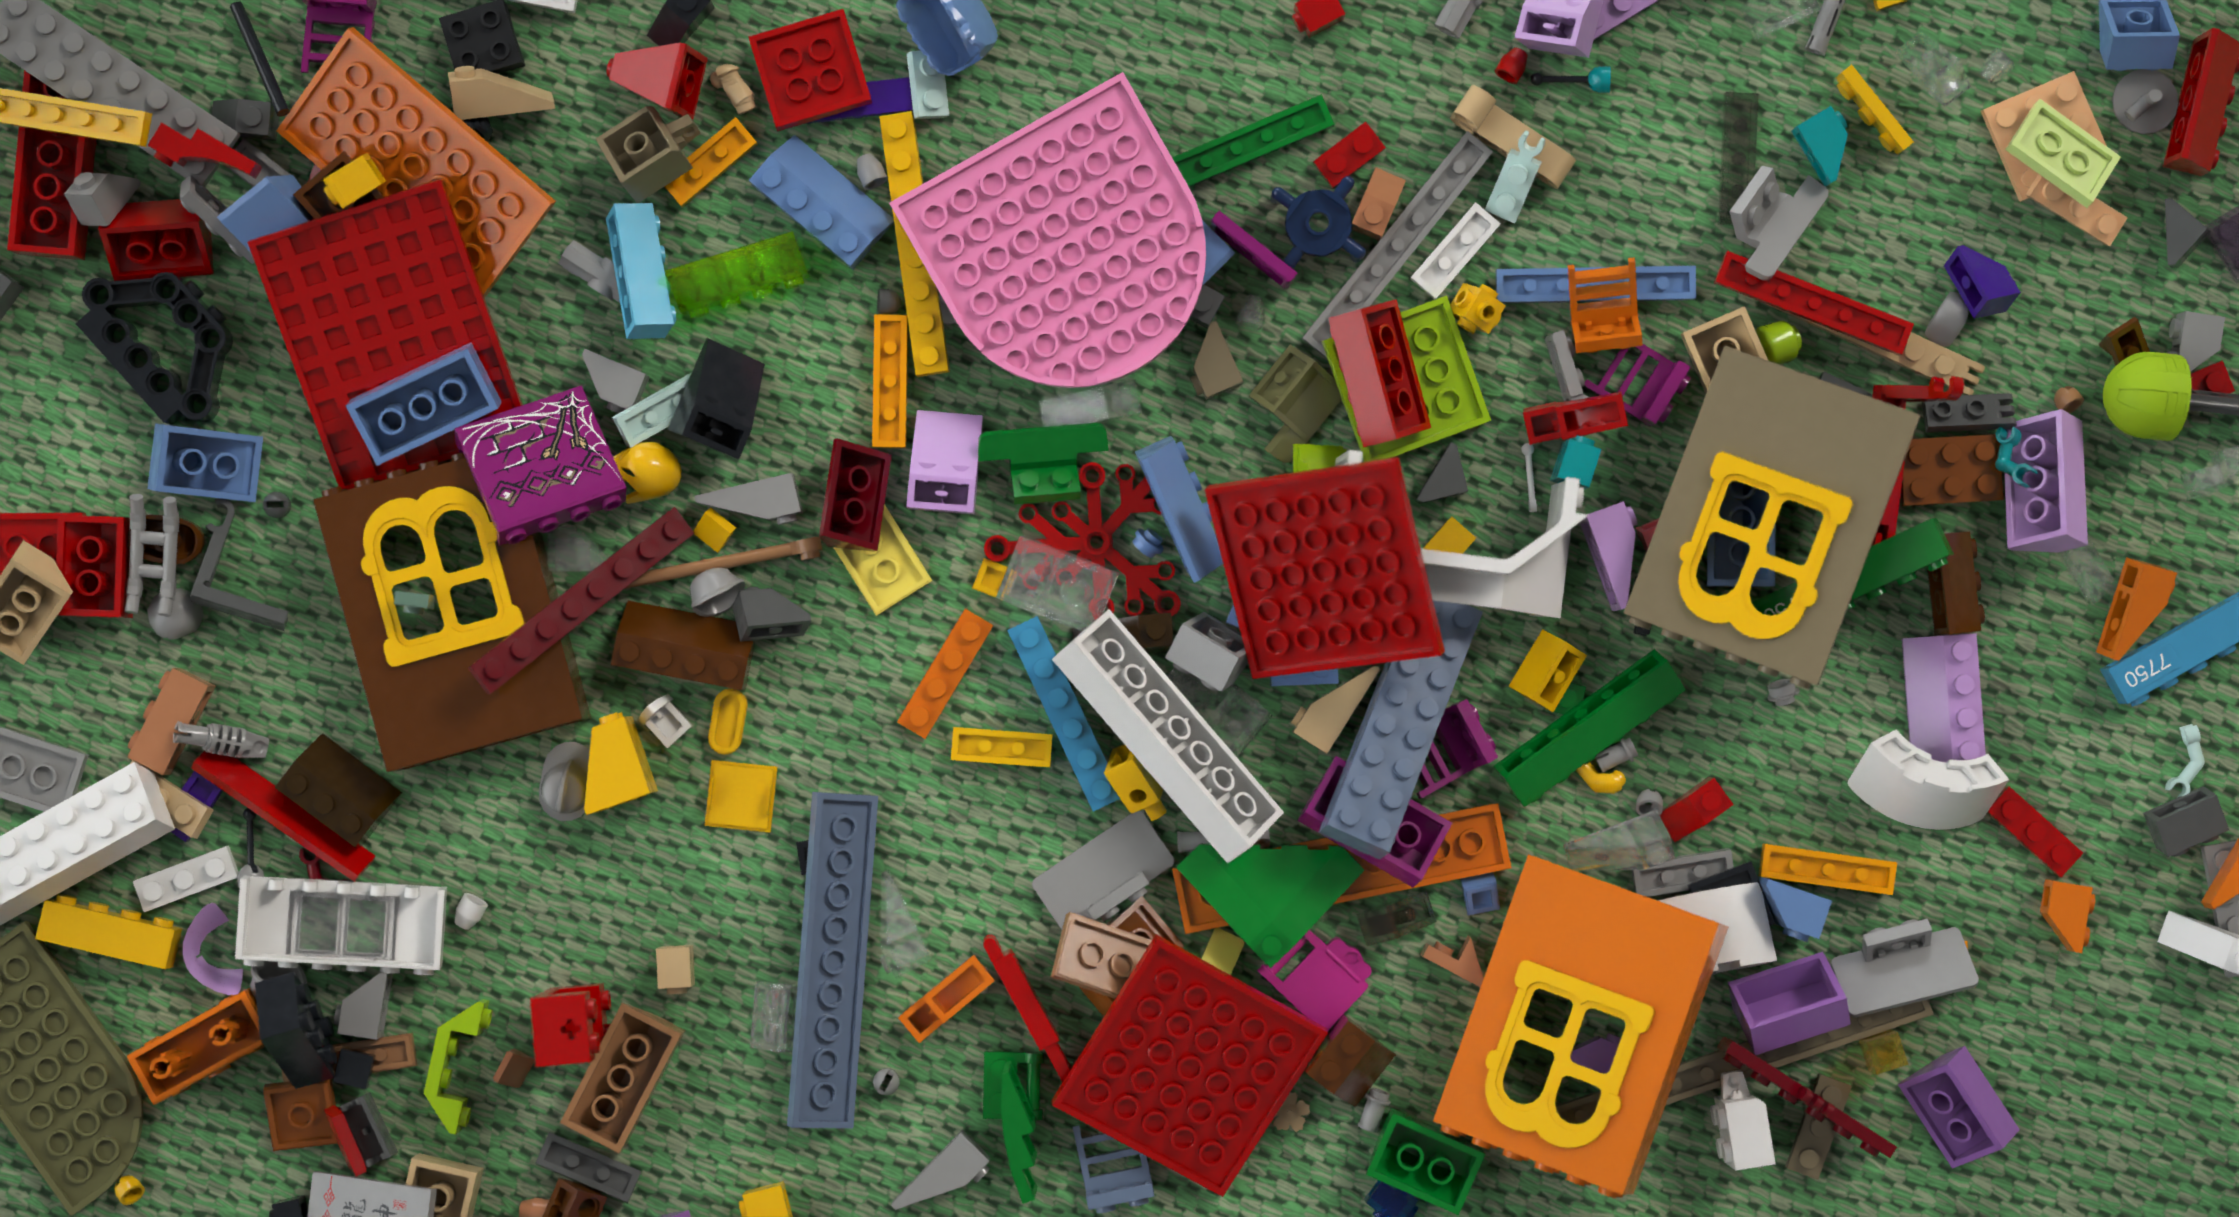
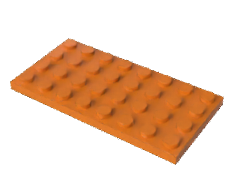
[276,27,556,298]

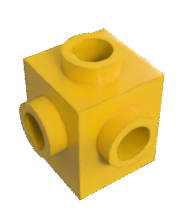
[1450,283,1506,334]

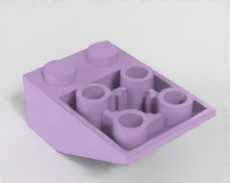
[1514,0,1604,58]
[906,410,983,515]

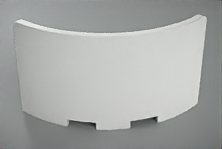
[1848,729,2009,830]
[1658,882,1777,973]

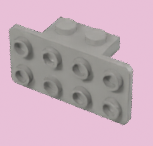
[1032,810,1174,930]
[1831,918,1979,1018]

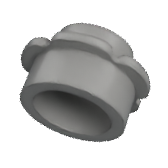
[1767,679,1800,706]

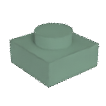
[394,591,435,615]

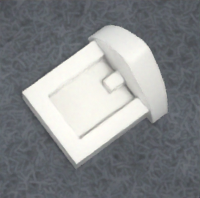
[639,694,693,748]

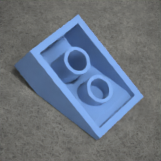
[147,423,263,502]

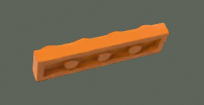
[897,608,994,739]

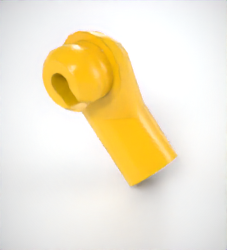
[1576,762,1626,794]

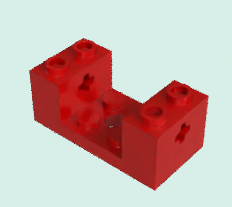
[530,983,611,1067]

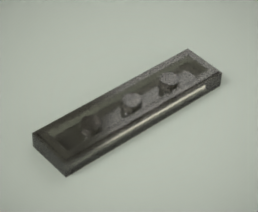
[1718,92,1759,226]

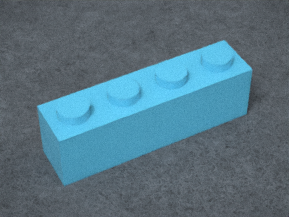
[606,203,676,339]

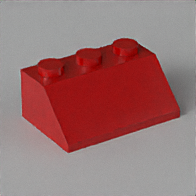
[98,199,214,281]
[56,515,133,618]

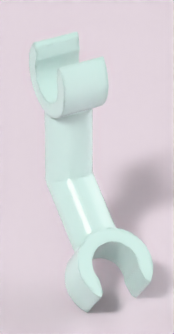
[2165,724,2205,798]

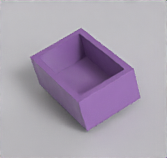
[1728,952,1851,1055]

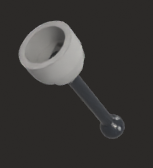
[237,808,265,888]

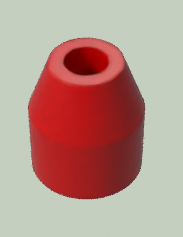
[1495,47,1528,84]

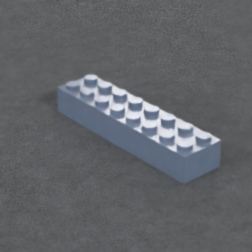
[1318,601,1483,860]

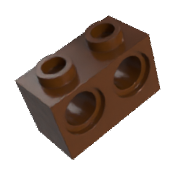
[542,1178,607,1217]

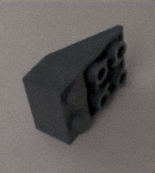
[668,338,765,460]

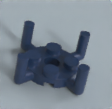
[1270,176,1366,270]

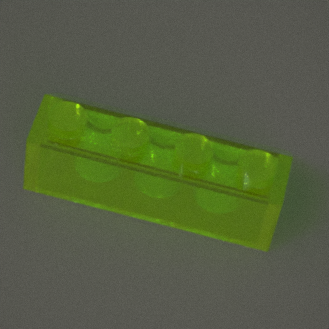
[665,231,810,319]

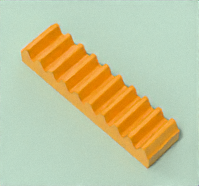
[872,314,909,448]
[1758,843,1897,895]

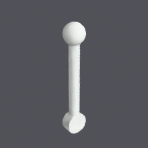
[1521,443,1537,512]

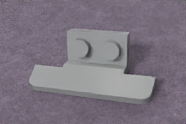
[1729,166,1829,280]

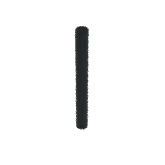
[230,1,290,117]

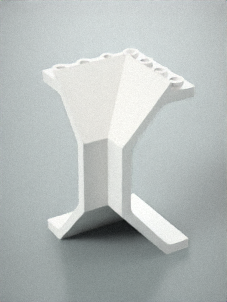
[1335,450,1588,619]

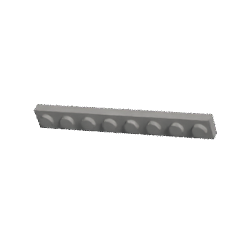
[1301,131,1493,359]

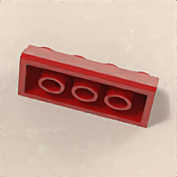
[2163,28,2239,176]
[1328,299,1431,448]

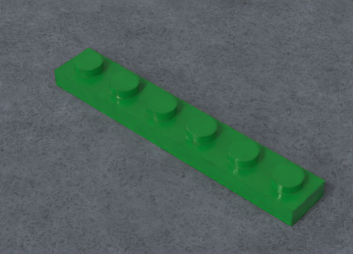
[1172,94,1335,188]

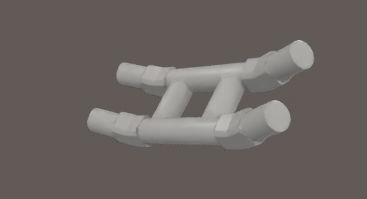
[124,494,179,617]

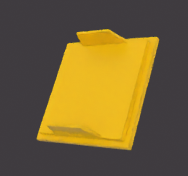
[705,760,778,833]

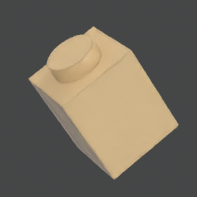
[656,945,695,994]

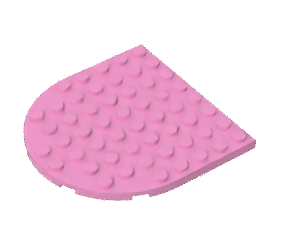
[889,72,1206,388]

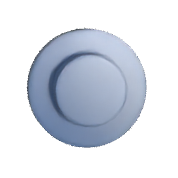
[1132,528,1164,558]

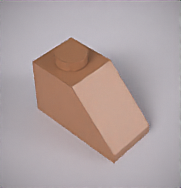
[1351,167,1406,241]

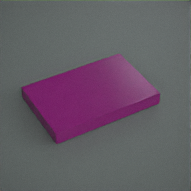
[1210,210,1297,289]

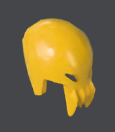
[613,442,682,504]

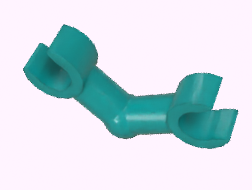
[1995,426,2038,488]

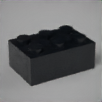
[255,972,337,1089]

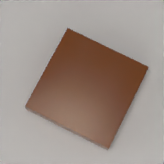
[263,1079,338,1151]

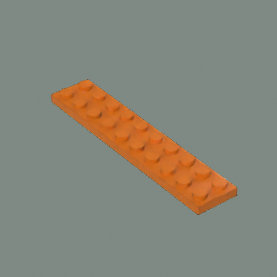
[1172,803,1512,934]

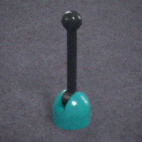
[1530,66,1611,93]

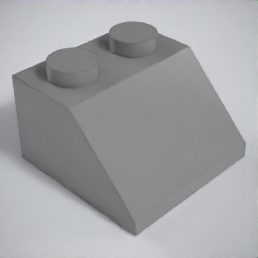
[1165,612,1248,692]

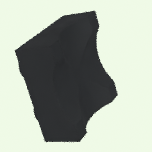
[439,0,526,74]

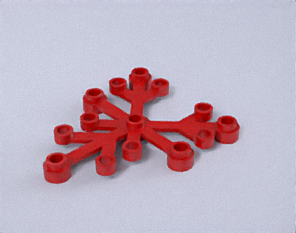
[984,462,1181,620]

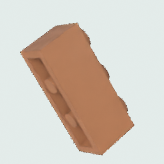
[127,668,216,775]

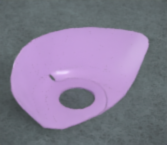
[183,903,243,995]

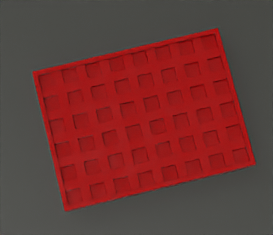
[247,178,523,490]

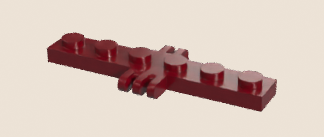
[1717,1036,1897,1158]

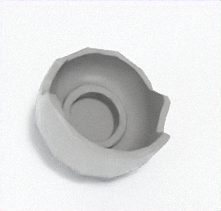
[147,588,204,640]

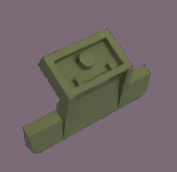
[1249,344,1342,463]

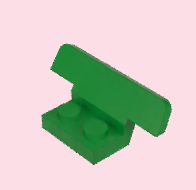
[977,422,1109,505]

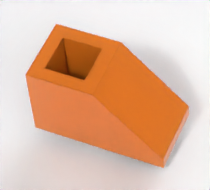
[2040,879,2095,953]

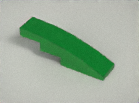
[1001,1061,1038,1204]

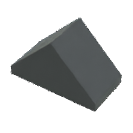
[2165,198,2211,268]
[1414,442,1468,504]

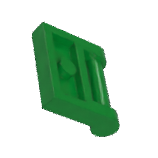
[983,1051,1044,1121]

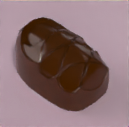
[128,515,205,564]

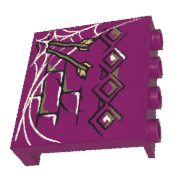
[455,385,627,545]

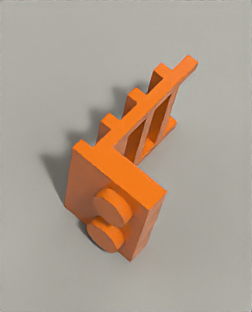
[1567,257,1643,353]

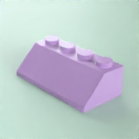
[2004,409,2088,553]
[1902,633,1986,763]

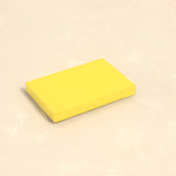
[833,504,933,616]

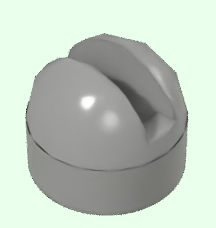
[1636,789,1663,818]
[873,1068,900,1095]

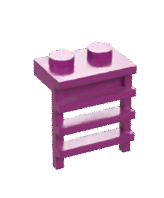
[301,0,377,73]
[1584,344,1691,427]
[1416,699,1499,799]

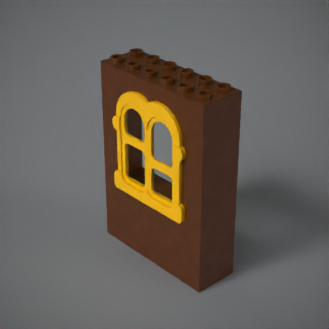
[313,452,591,772]

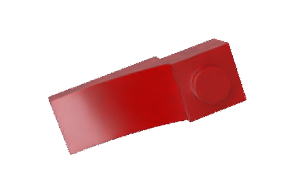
[148,122,263,179]
[1523,391,1628,445]

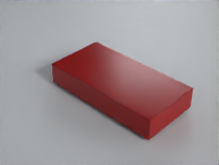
[324,1105,367,1176]

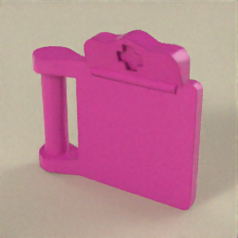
[1257,930,1372,1030]

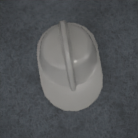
[539,742,590,821]

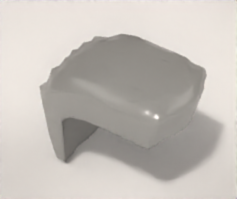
[1925,292,1969,347]

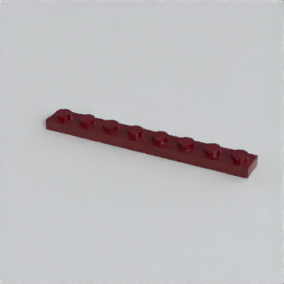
[468,507,694,695]

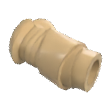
[710,64,757,115]

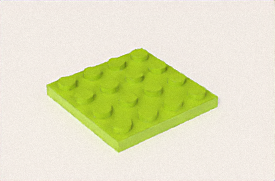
[1321,295,1491,462]

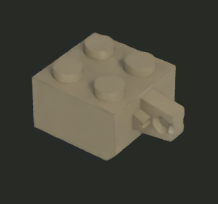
[596,106,700,203]

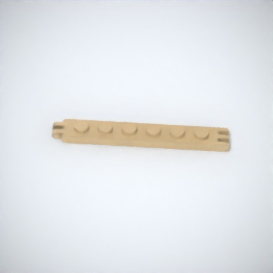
[1767,304,1985,395]

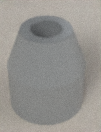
[857,153,888,190]

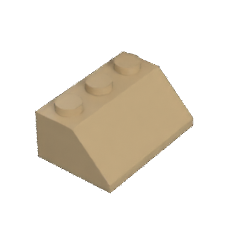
[1681,306,1768,394]
[0,540,73,665]

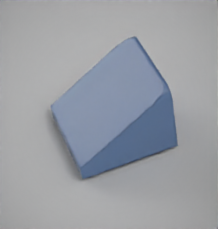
[1460,872,1500,915]

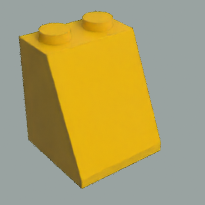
[584,712,658,815]

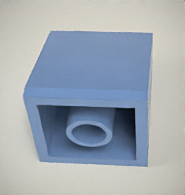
[217,175,314,252]

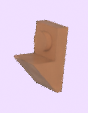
[1420,935,1484,988]

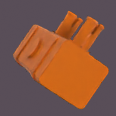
[127,988,265,1105]

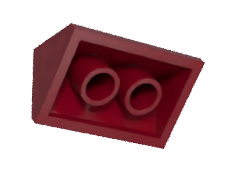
[819,438,892,552]

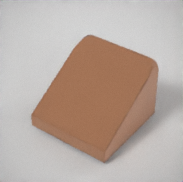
[493,1048,534,1088]

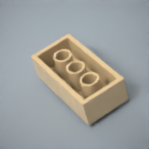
[406,1153,484,1217]

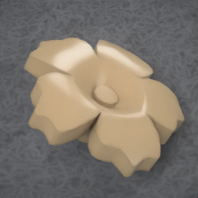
[1273,1092,1310,1132]

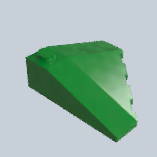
[1176,843,1365,968]

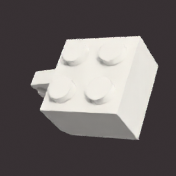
[1710,1070,1775,1171]

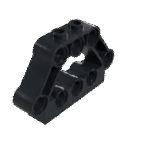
[75,272,233,425]

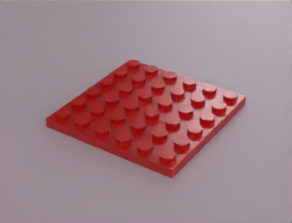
[1204,457,1445,679]
[1051,934,1328,1197]

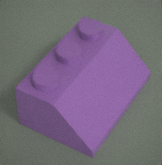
[1898,1046,2020,1169]

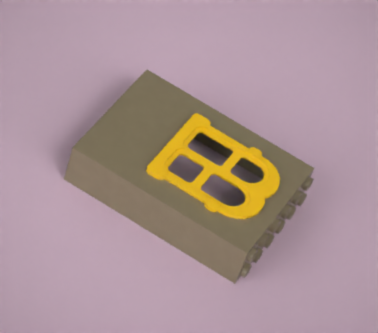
[1623,345,1920,689]

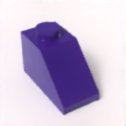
[1943,245,2021,319]

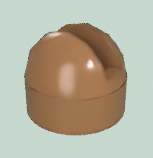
[2054,386,2084,414]

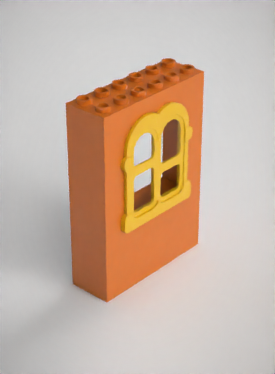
[1433,854,1729,1199]

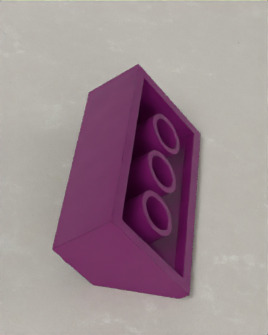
[1297,756,1452,888]

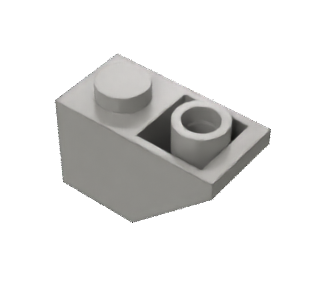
[2167,311,2225,372]

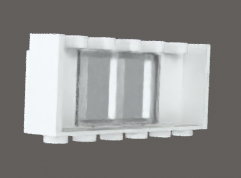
[235,876,447,975]

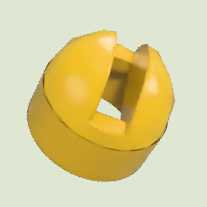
[114,1175,145,1205]

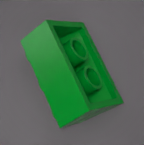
[1366,1108,1485,1215]

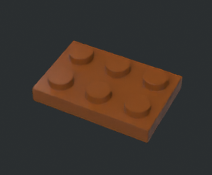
[1901,434,2004,506]

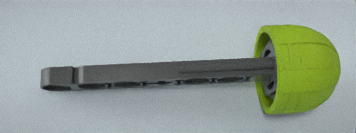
[2103,352,2239,441]

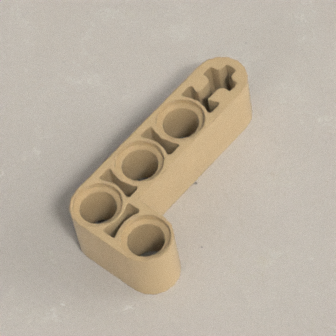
[1450,85,1576,189]

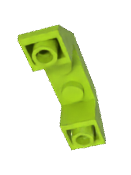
[424,999,493,1135]

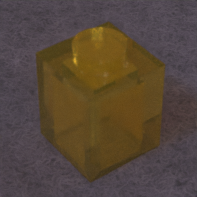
[1859,1029,1909,1075]

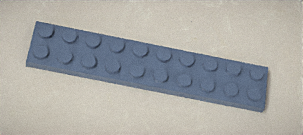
[787,792,878,1129]

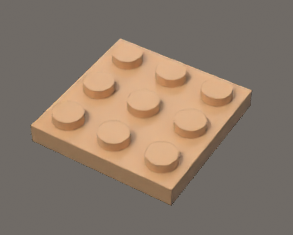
[1980,71,2107,202]

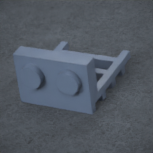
[1073,1125,1154,1213]

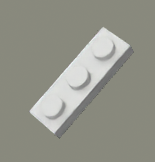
[1410,203,1501,300]
[133,846,239,912]

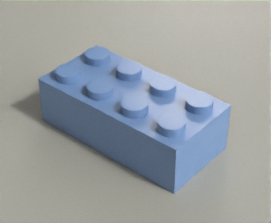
[346,342,502,466]

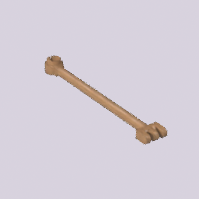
[624,537,822,589]

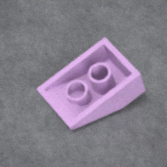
[1579,501,1637,611]

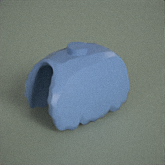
[896,0,998,76]

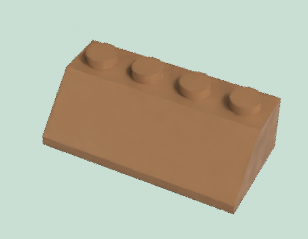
[560,1003,686,1154]

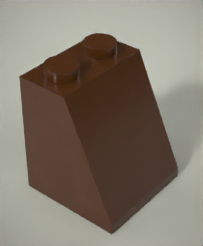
[1305,1014,1396,1107]

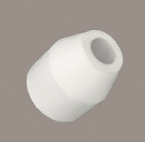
[455,893,488,930]

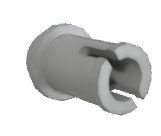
[1595,737,1638,773]
[1357,1088,1391,1133]

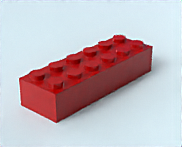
[7,70,96,260]

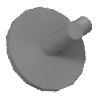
[2112,69,2179,134]

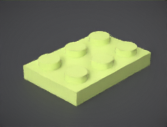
[2005,99,2121,208]

